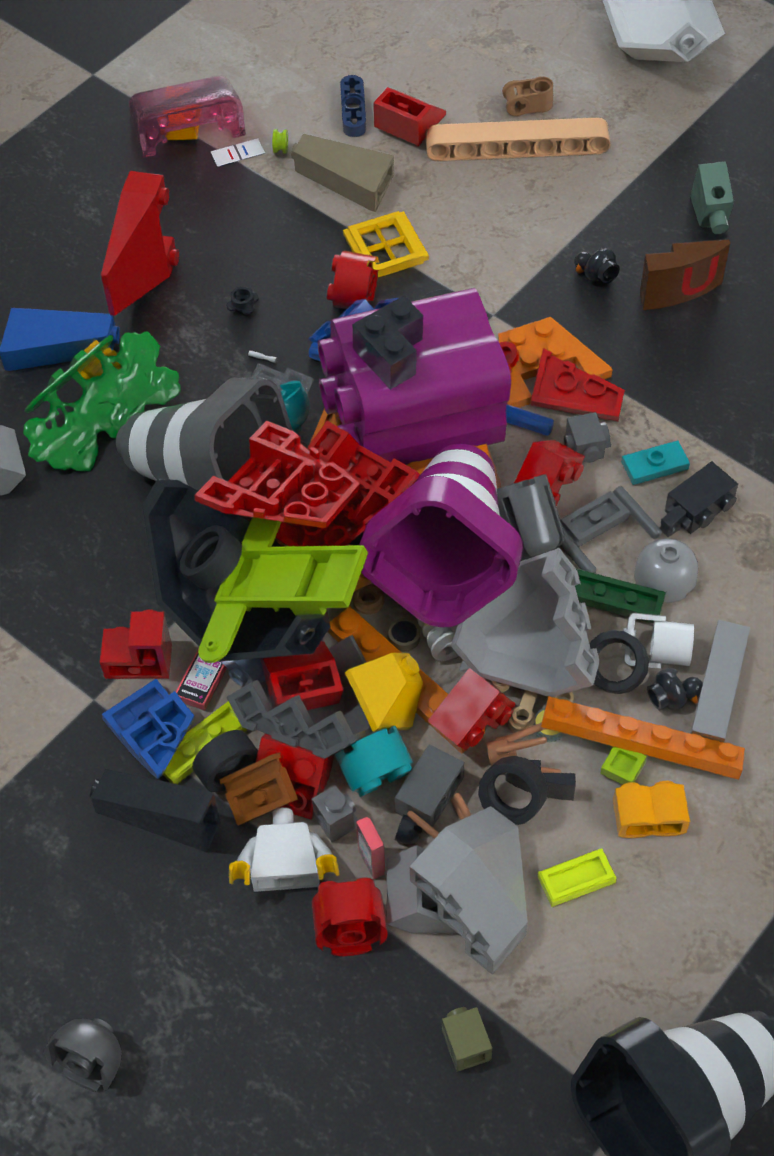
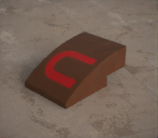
[640,239,730,310]

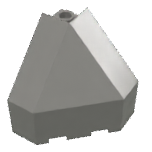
[450,548,600,697]
[409,806,528,975]

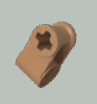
[502,76,553,116]

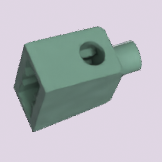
[690,161,733,234]

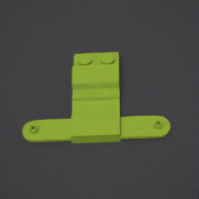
[198,517,368,663]

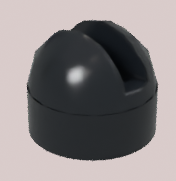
[394,814,422,844]

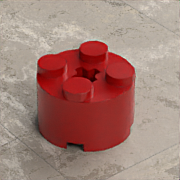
[327,251,379,310]
[312,877,388,956]

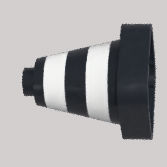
[571,1010,774,1156]

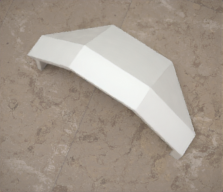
[603,0,725,62]

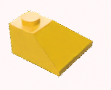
[345,653,423,732]

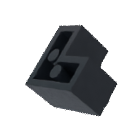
[352,295,424,390]

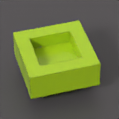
[600,746,647,785]

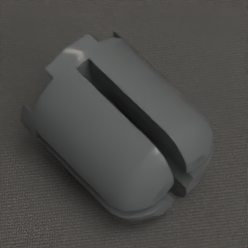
[497,474,565,561]

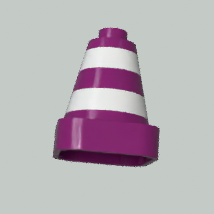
[360,444,523,627]

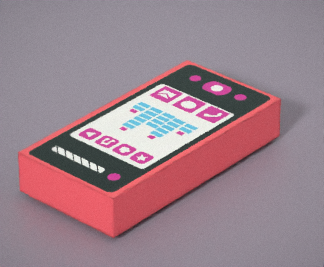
[176,648,227,711]
[356,817,385,879]

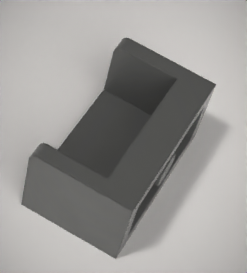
[395,744,464,827]

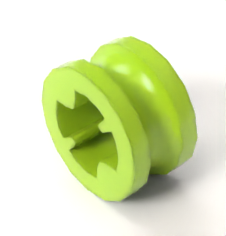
[272,129,288,154]

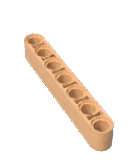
[425,118,611,161]

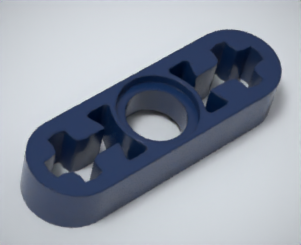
[340,75,366,137]

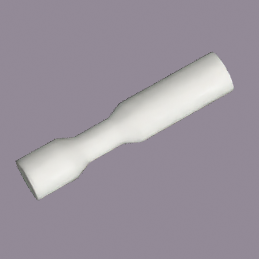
[248,350,277,363]

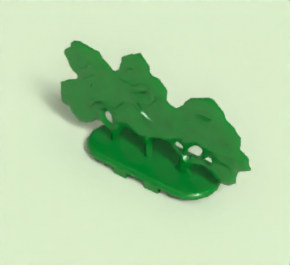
[23,331,181,471]

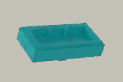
[621,440,690,485]

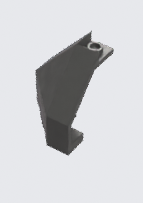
[227,635,374,759]

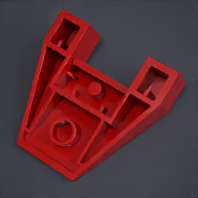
[101,171,179,316]

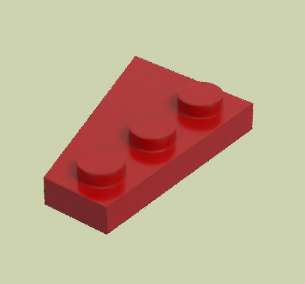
[531,348,625,421]

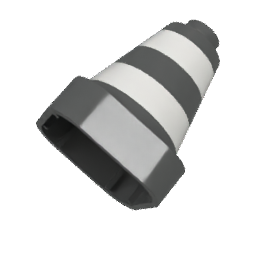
[116,377,293,519]

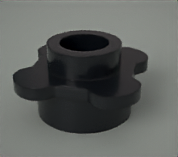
[227,287,259,315]

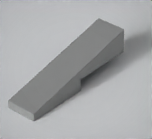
[691,620,750,742]

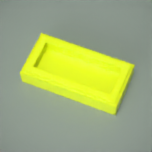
[538,848,617,907]

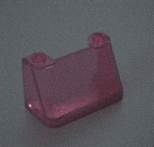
[129,76,246,158]

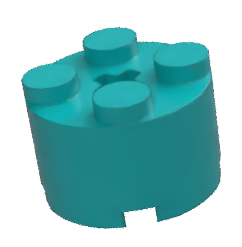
[335,725,414,798]

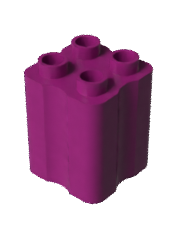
[318,288,511,465]

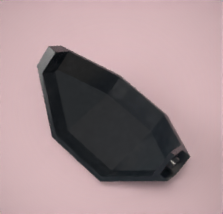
[142,479,330,662]

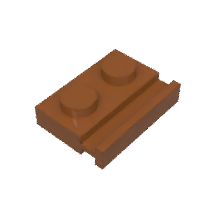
[219,753,298,825]

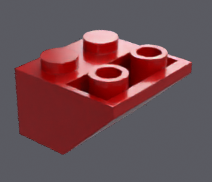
[373,87,446,146]
[260,641,343,710]
[256,734,334,820]

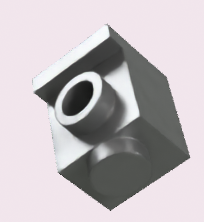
[312,785,358,843]

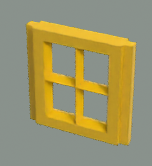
[343,211,429,278]

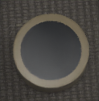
[388,618,420,651]

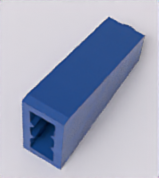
[0,308,120,371]

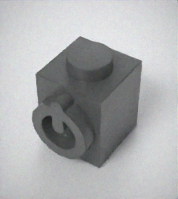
[563,412,611,463]

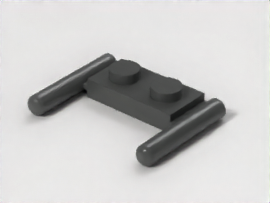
[561,486,662,573]

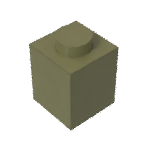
[442,1007,492,1072]

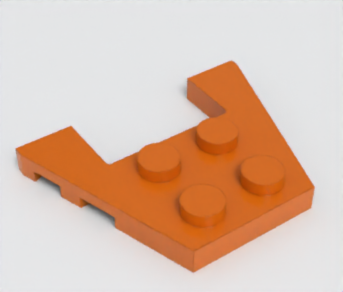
[498,317,613,408]

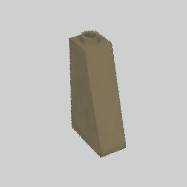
[291,134,394,212]

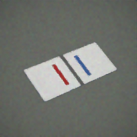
[211,138,265,166]

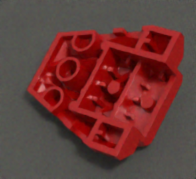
[195,421,360,528]
[275,421,420,546]

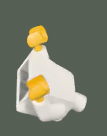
[229,808,340,892]

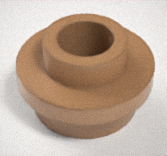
[353,584,385,615]

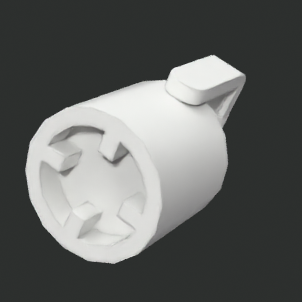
[621,613,694,668]

